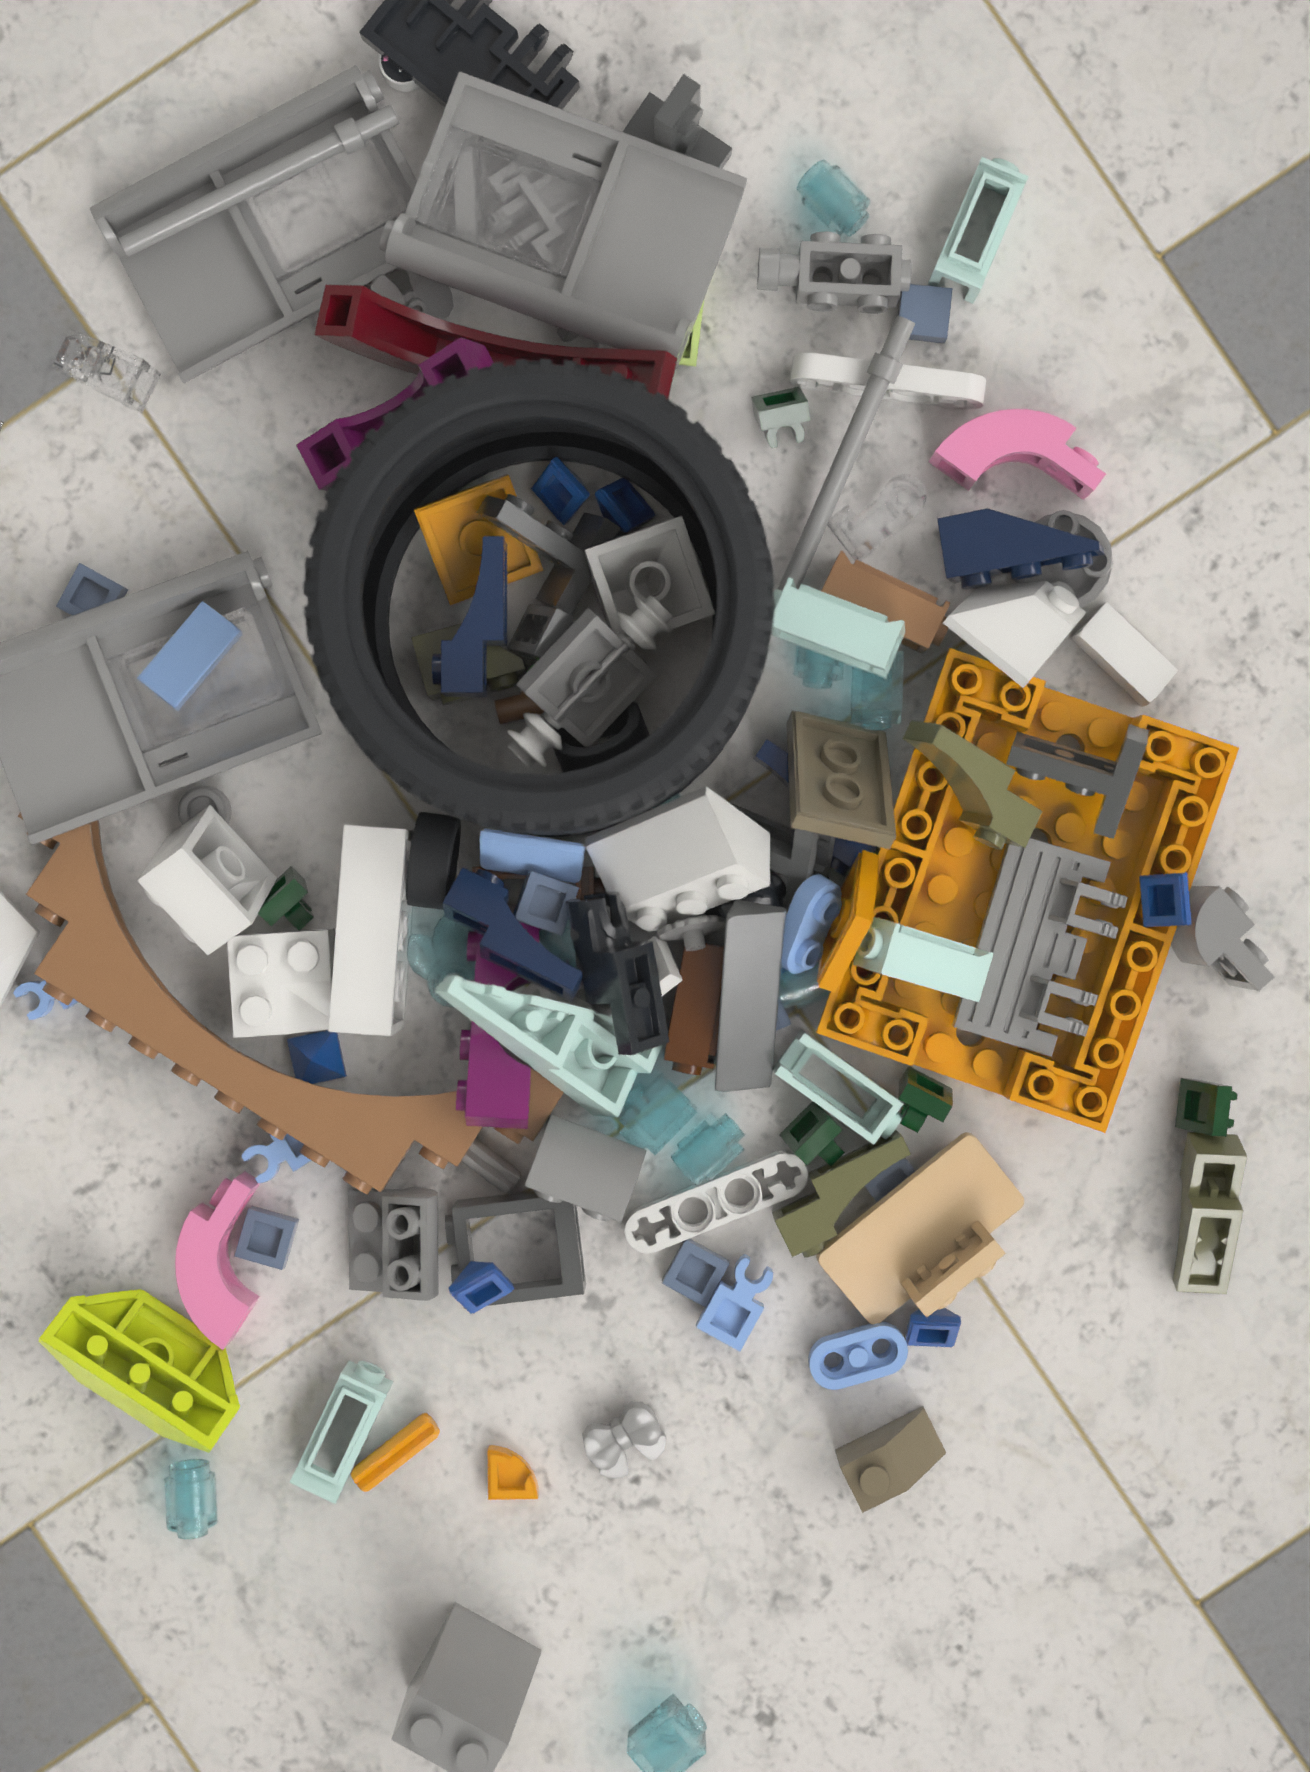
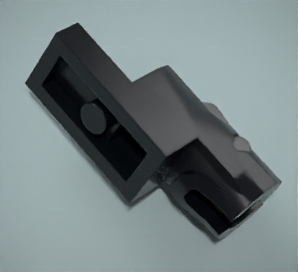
[566,891,670,1055]

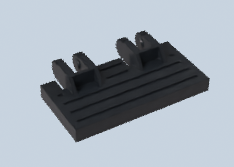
[359,0,580,163]

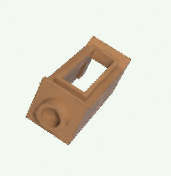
[821,550,950,654]

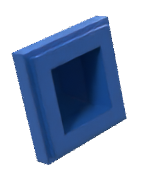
[531,457,590,525]
[594,478,655,533]
[1139,873,1192,927]
[287,1030,347,1084]
[448,1261,515,1314]
[904,1308,961,1348]

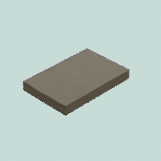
[786,710,896,849]

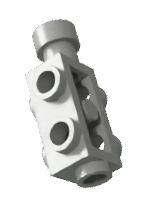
[757,232,912,314]

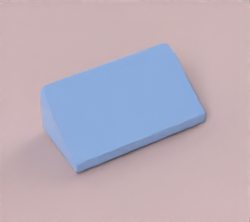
[137,601,243,711]
[480,828,586,883]

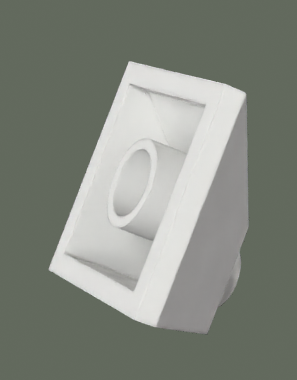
[584,516,715,636]
[943,581,1086,688]

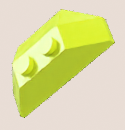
[38,1289,240,1453]

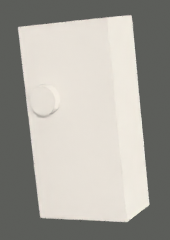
[328,825,413,1036]

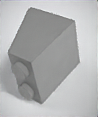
[391,1602,542,1772]

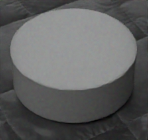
[178,786,231,825]

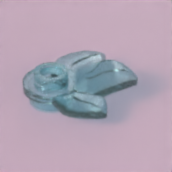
[407,915,476,1008]

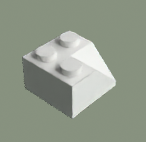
[137,805,277,955]
[227,928,336,1038]

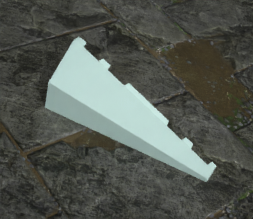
[435,976,669,1117]

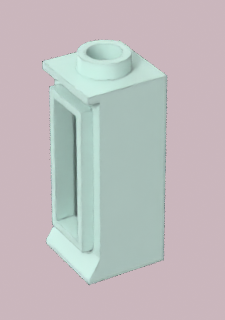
[928,157,1029,303]
[772,577,905,679]
[853,917,994,1002]
[773,1029,903,1145]
[289,1361,394,1504]

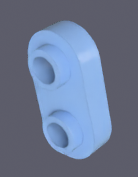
[782,874,842,974]
[808,1322,908,1390]

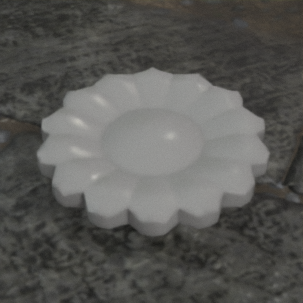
[657,915,726,951]

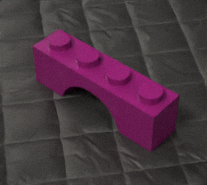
[296,337,493,491]
[456,921,540,1129]

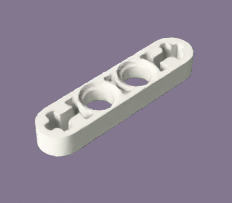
[790,353,986,409]
[624,1149,809,1254]

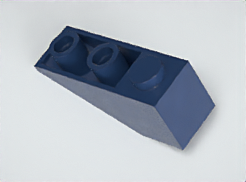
[937,508,1105,589]

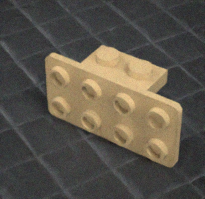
[816,1132,1024,1324]

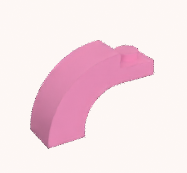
[928,409,1106,500]
[175,1171,260,1350]

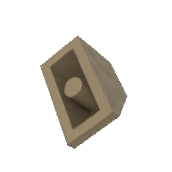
[835,1406,946,1513]

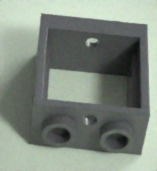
[445,1191,586,1309]

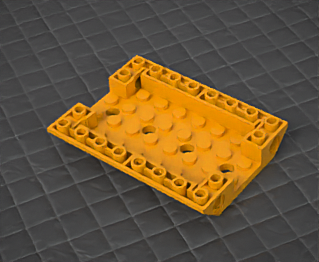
[816,648,1239,1133]

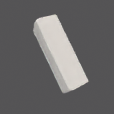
[1071,602,1178,707]

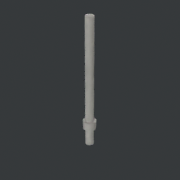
[119,104,400,257]
[778,316,915,591]

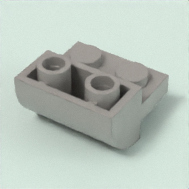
[1171,886,1274,991]
[524,1115,647,1222]
[348,1187,439,1301]

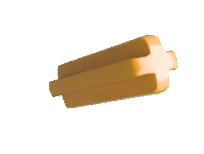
[351,1413,440,1492]

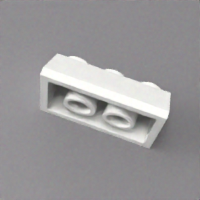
[585,786,770,932]

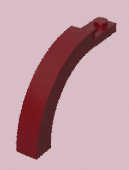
[314,285,678,399]

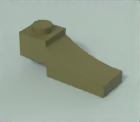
[902,720,1042,850]
[772,1130,911,1258]
[1173,1132,1247,1294]

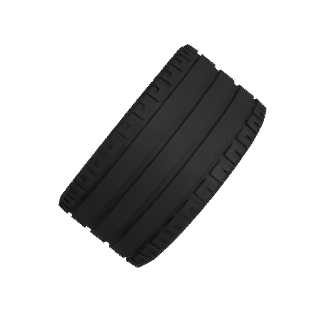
[303,359,775,837]

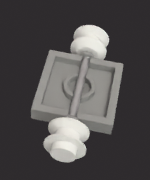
[507,595,673,767]

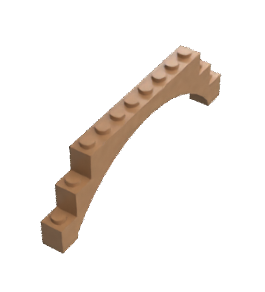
[18,812,564,1195]

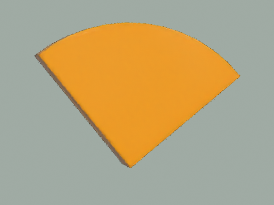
[487,1445,539,1500]

